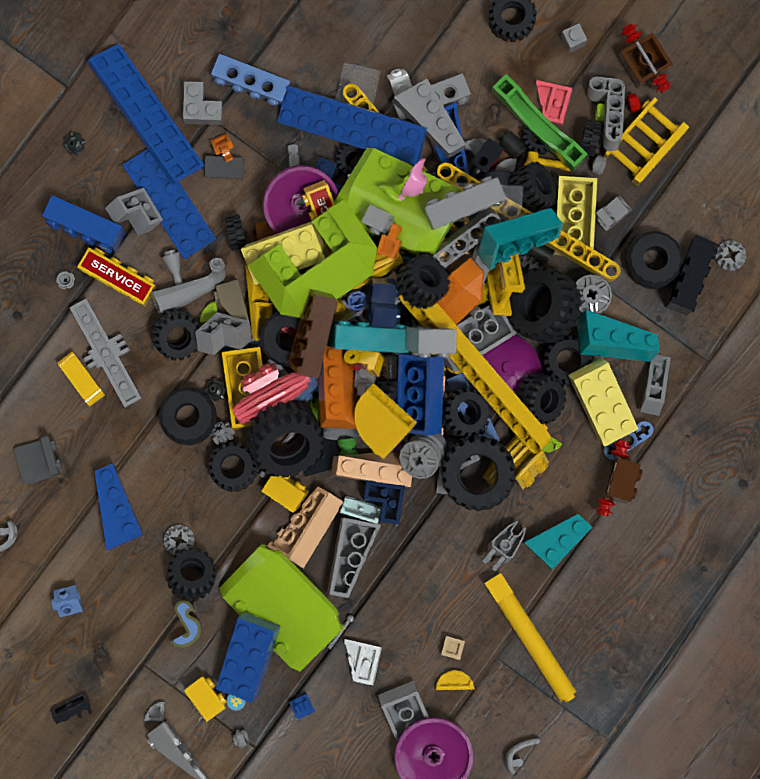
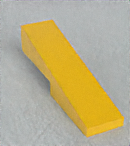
[245,265,273,341]

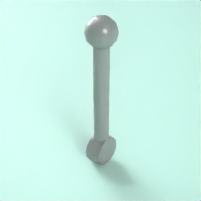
[327,615,354,650]

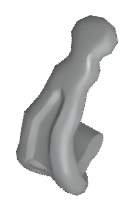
[0,520,17,552]
[505,738,540,774]

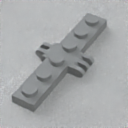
[70,299,142,408]

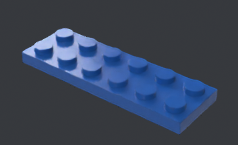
[123,149,217,260]

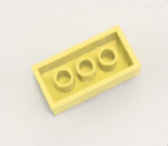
[553,176,597,256]
[241,222,330,285]
[568,358,638,447]

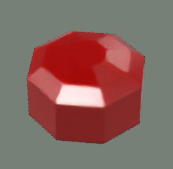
[626,93,641,113]

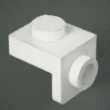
[387,69,412,96]

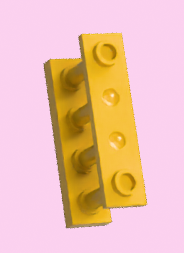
[604,98,689,187]
[486,253,525,316]

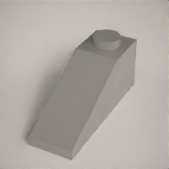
[640,354,671,416]

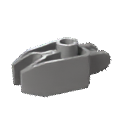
[482,521,526,571]

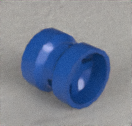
[344,289,367,311]

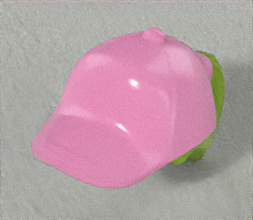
[378,158,427,203]

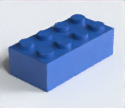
[42,196,126,254]
[397,352,444,436]
[216,613,280,703]

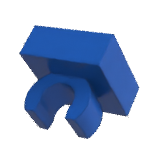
[289,694,315,720]

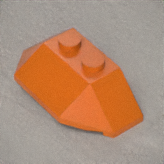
[437,257,484,325]

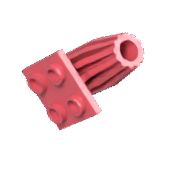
[232,363,311,425]

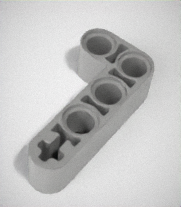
[587,77,625,151]

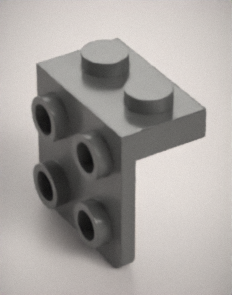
[14,436,62,484]

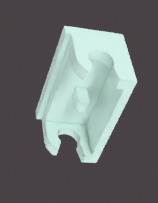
[340,496,382,524]

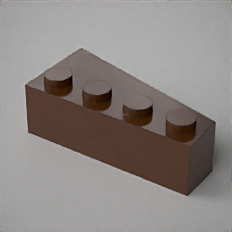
[287,289,338,379]

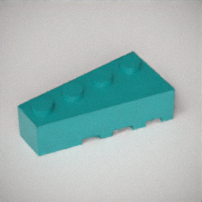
[478,208,563,270]
[576,310,660,362]
[326,321,411,353]

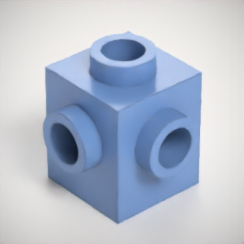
[51,585,83,617]

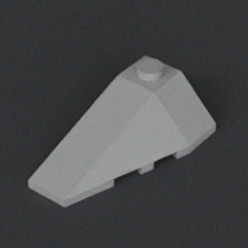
[147,720,208,779]

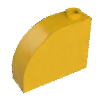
[354,383,417,459]

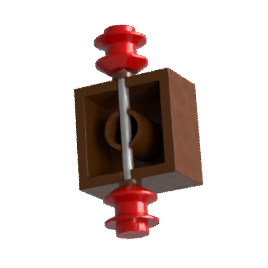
[618,23,673,94]
[594,440,643,517]

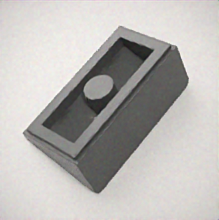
[205,156,244,179]

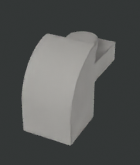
[595,196,632,231]

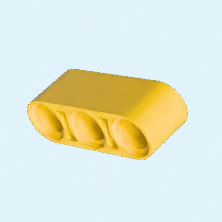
[57,351,105,407]

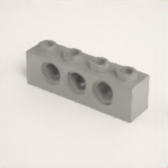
[392,73,471,123]

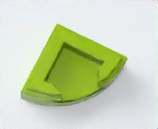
[200,301,218,324]
[542,437,562,453]

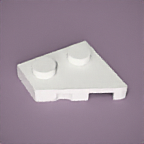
[344,639,382,686]

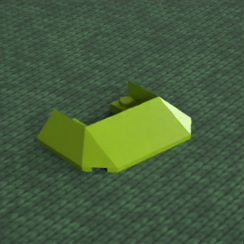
[248,200,377,318]

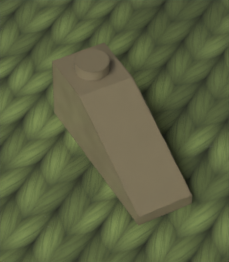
[214,280,252,337]

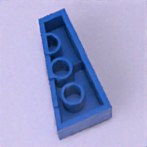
[427,103,469,187]

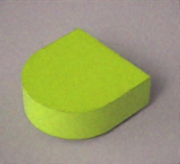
[595,104,605,124]

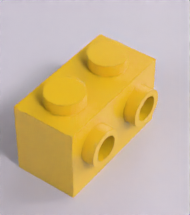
[262,475,309,513]
[184,676,227,722]

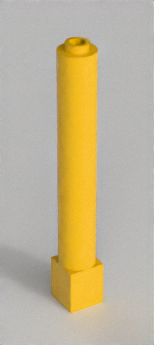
[484,573,576,703]

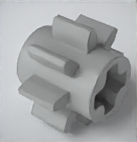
[210,422,235,445]

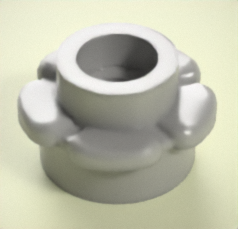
[56,271,75,290]
[233,730,249,749]

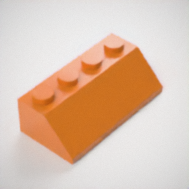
[318,347,358,429]

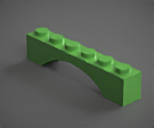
[491,74,588,172]

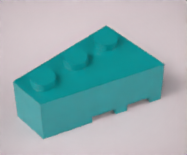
[523,514,592,570]

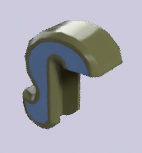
[170,600,203,648]

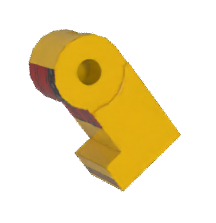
[344,350,384,377]

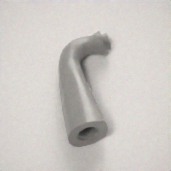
[151,258,226,315]

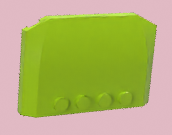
[334,147,463,254]
[219,544,344,671]

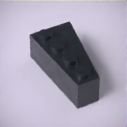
[666,235,718,316]

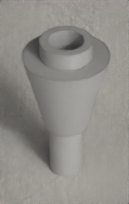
[161,249,183,285]

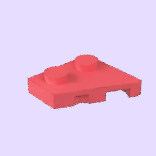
[536,80,572,126]

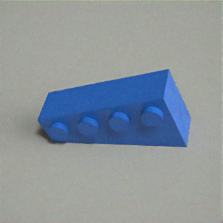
[94,464,145,551]

